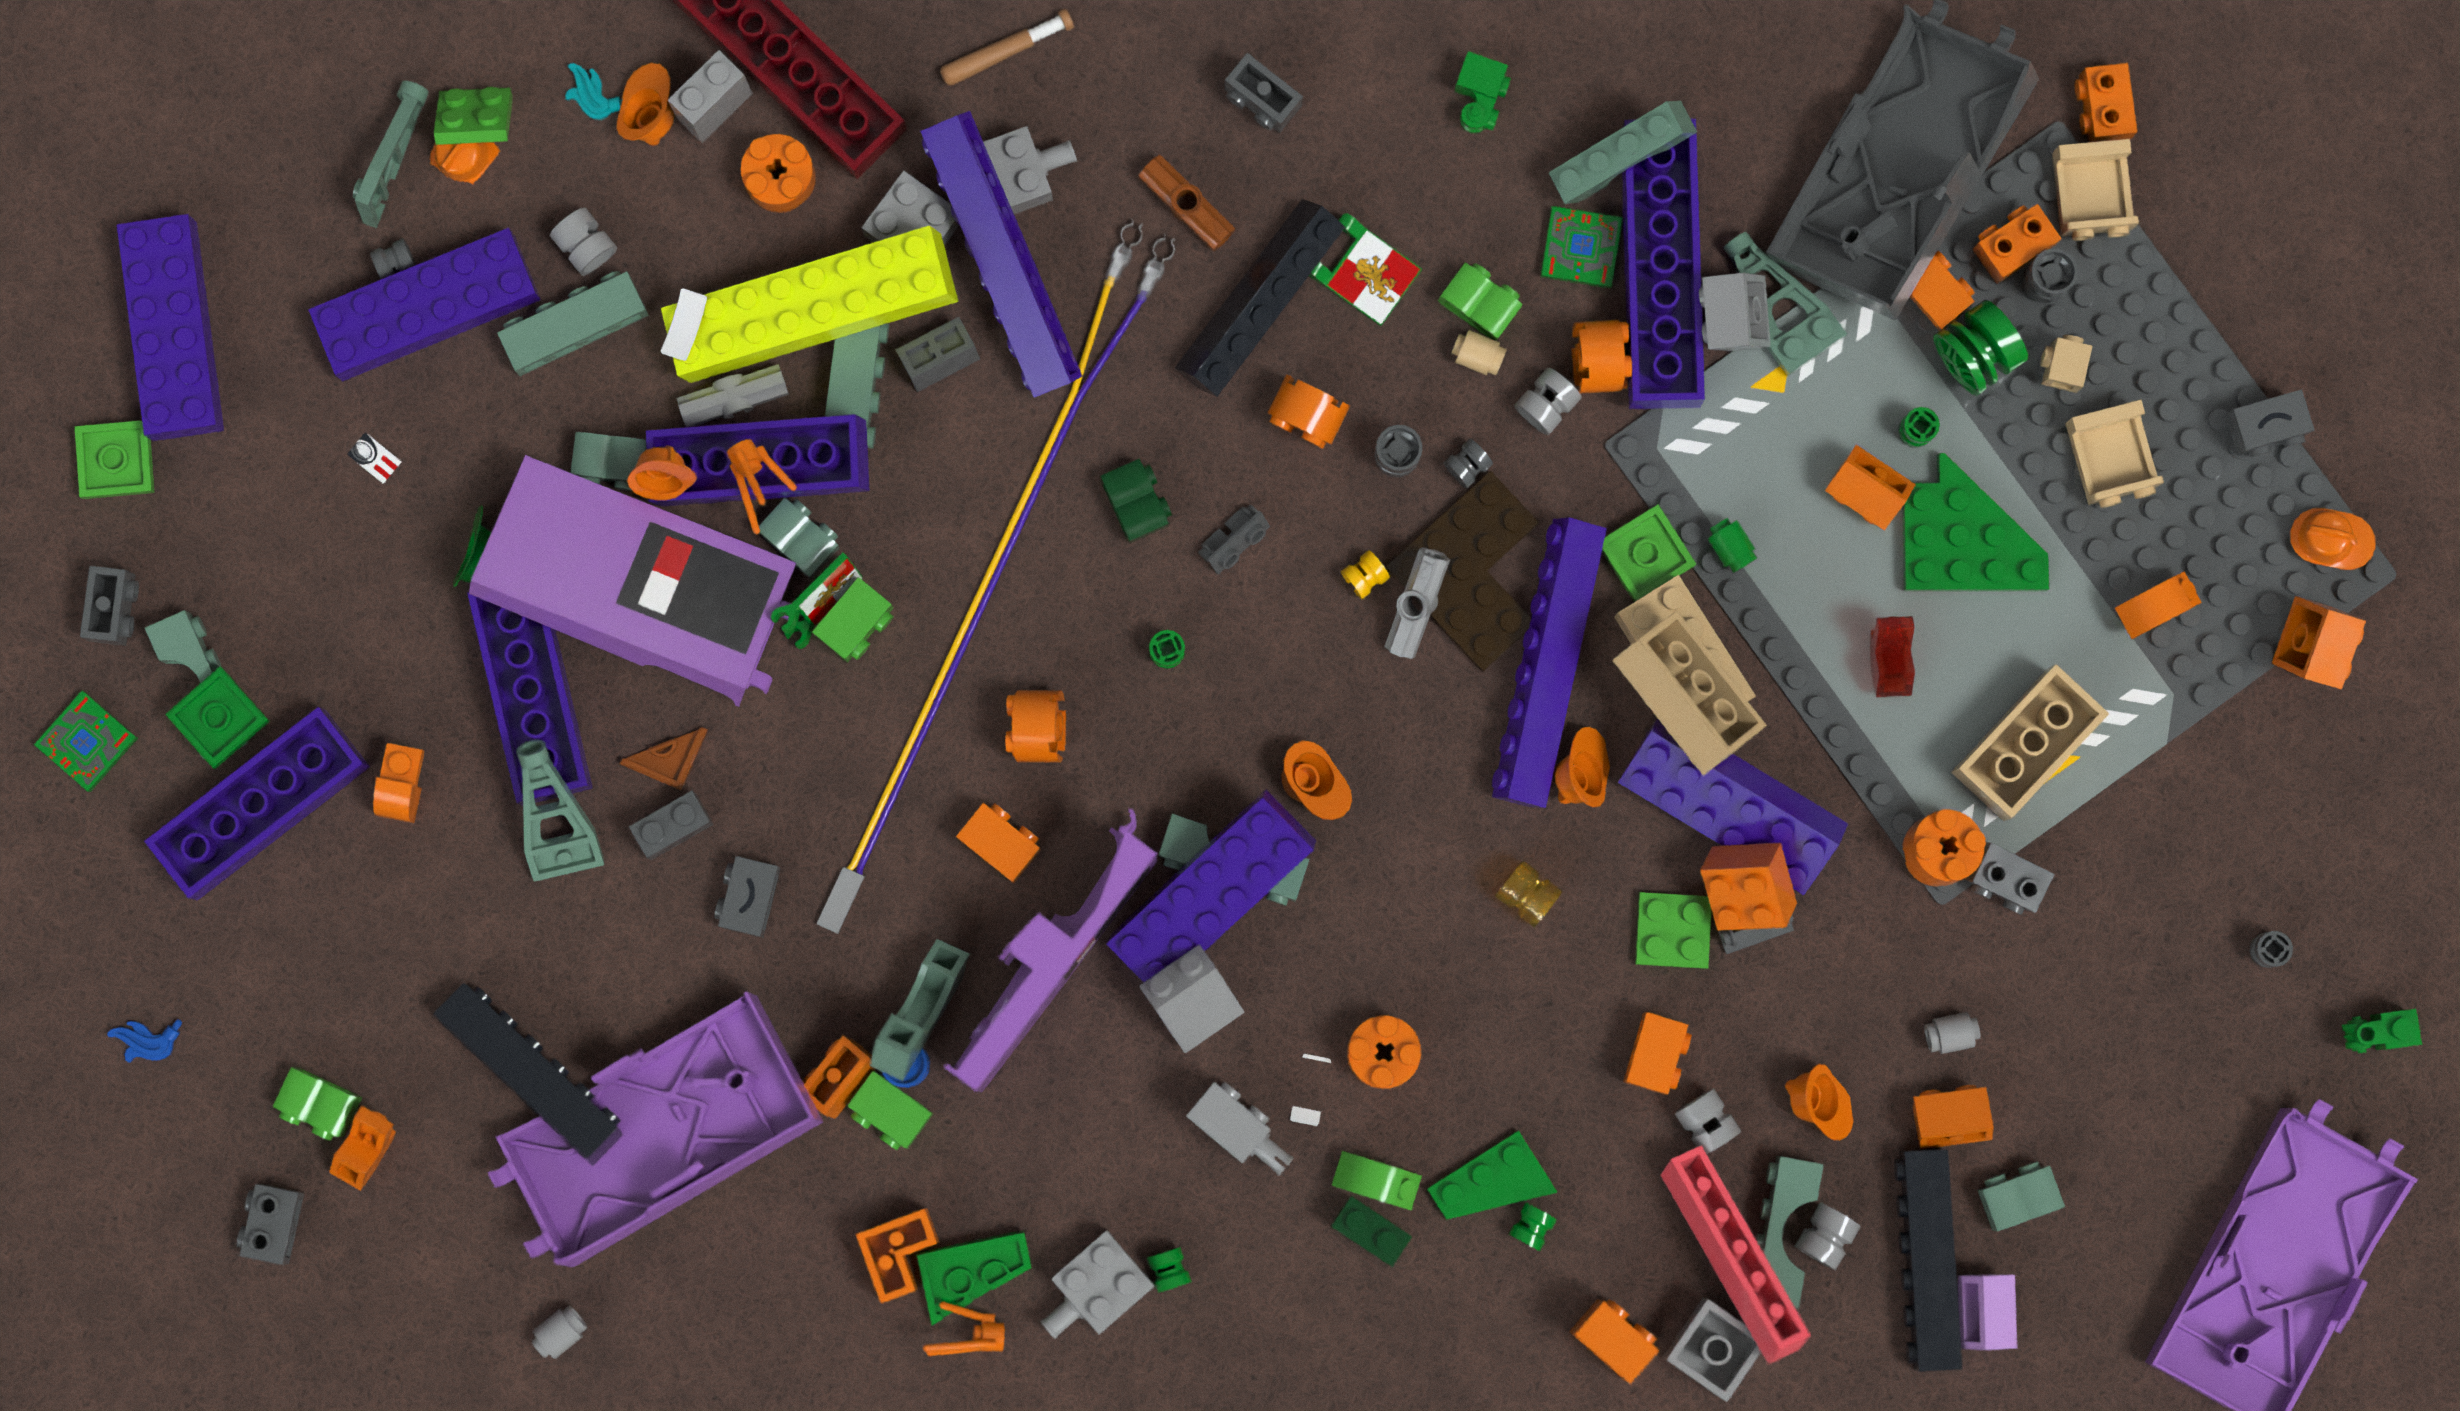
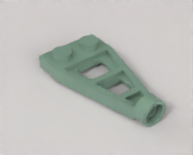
[353,81,429,228]
[1723,232,1847,376]
[517,740,604,882]

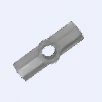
[676,364,789,427]
[1384,547,1450,659]

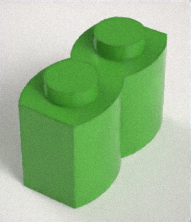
[1438,263,1523,341]
[273,1067,362,1141]

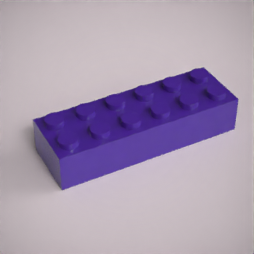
[117,214,224,441]
[308,228,541,381]
[646,414,870,507]
[467,592,593,806]
[144,707,370,901]
[1618,718,1848,895]
[1106,789,1316,982]

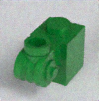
[1454,51,1511,134]
[2342,1009,2422,1053]

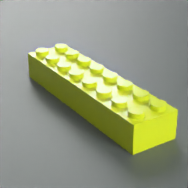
[661,225,958,383]

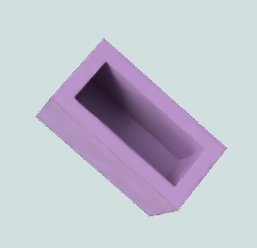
[1957,1274,2017,1350]

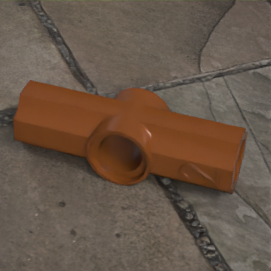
[1138,154,1236,252]

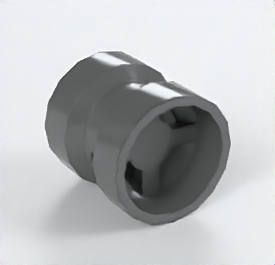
[370,238,416,279]
[1443,438,1493,489]
[2249,931,2293,968]

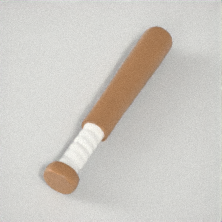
[940,9,1074,86]

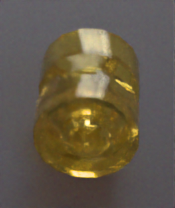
[1495,860,1563,928]

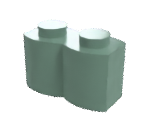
[570,432,646,491]
[759,498,839,580]
[1977,1161,2065,1231]

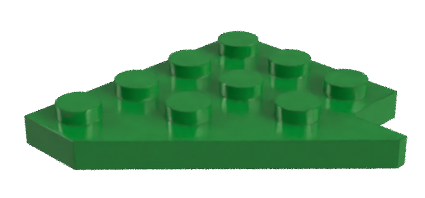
[1902,453,2049,591]

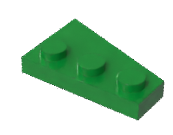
[1427,1131,1557,1220]
[917,1230,1032,1325]

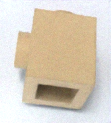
[2040,335,2093,393]

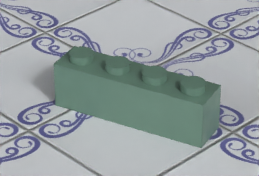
[497,271,649,376]
[825,323,889,449]

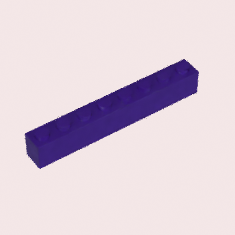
[920,111,1082,397]
[1492,517,1607,808]

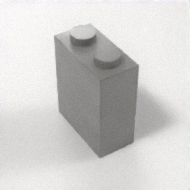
[668,50,752,143]
[1139,945,1245,1053]

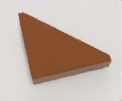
[620,727,708,791]

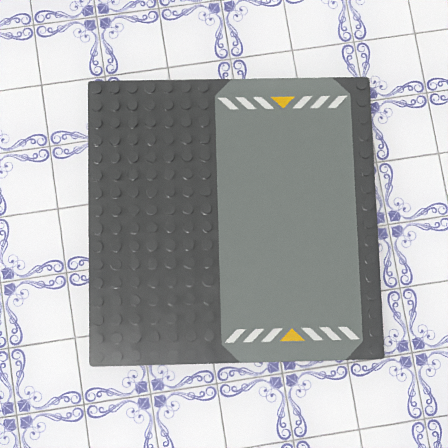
[1605,121,2397,905]

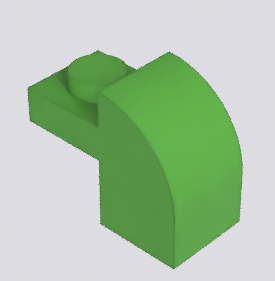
[1332,1151,1422,1210]

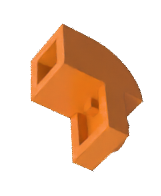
[2115,571,2202,639]
[373,743,425,823]
[329,1106,396,1191]

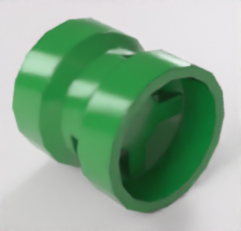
[1898,407,1940,448]
[1149,630,1185,669]
[1509,1202,1557,1251]
[1146,1247,1192,1293]

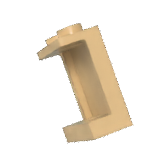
[2052,139,2139,241]
[2065,400,2164,508]

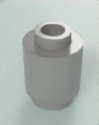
[1924,1012,1981,1054]
[531,1305,588,1359]

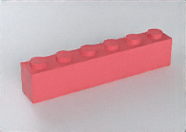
[1661,1145,1810,1364]

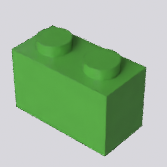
[812,577,894,663]
[848,1071,934,1150]

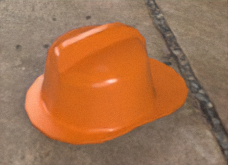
[616,63,674,146]
[430,142,500,184]
[627,445,697,500]
[2290,508,2376,570]
[1554,727,1610,808]
[1282,741,1352,820]
[1785,1064,1853,1141]

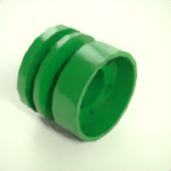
[1933,300,2028,396]

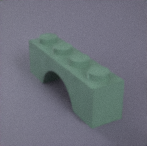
[1548,101,1697,204]
[145,610,249,760]
[1159,814,1310,906]
[870,939,969,1081]
[1755,1156,1824,1309]

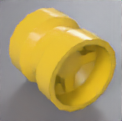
[1341,550,1391,600]

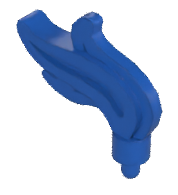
[107,1019,182,1063]

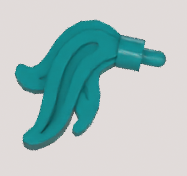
[565,63,622,120]

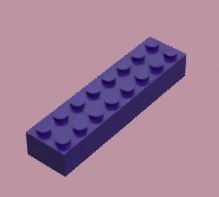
[1622,119,1705,409]

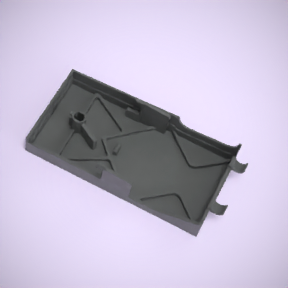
[1766,0,2039,321]

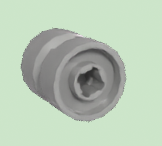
[550,208,617,276]
[1514,367,1582,436]
[1674,1088,1741,1154]
[1794,1203,1861,1271]

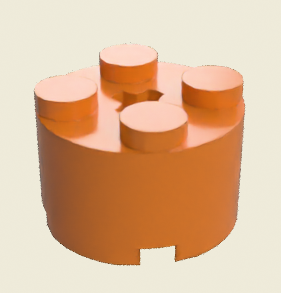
[741,134,816,212]
[1572,320,1632,394]
[1267,374,1350,449]
[1005,690,1066,763]
[1903,809,1986,886]
[1347,1016,1421,1089]

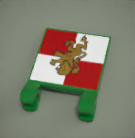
[1309,213,1422,326]
[771,553,863,649]

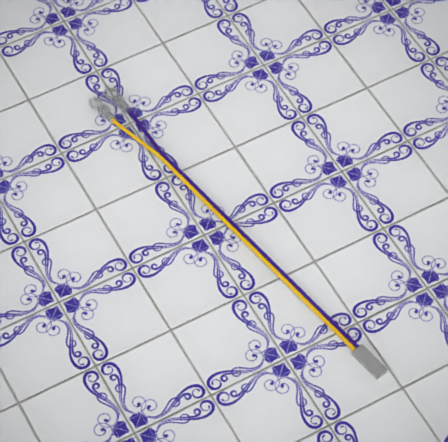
[817,219,1175,934]

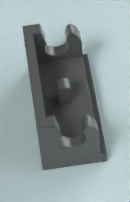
[896,317,980,392]

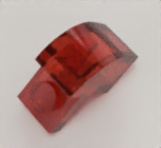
[1870,616,1915,697]

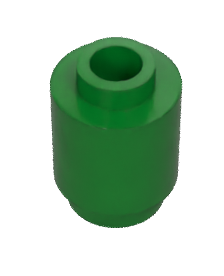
[1707,518,1757,573]

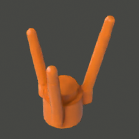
[726,439,797,534]
[923,1302,1005,1356]

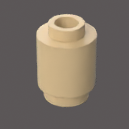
[1452,330,1507,375]

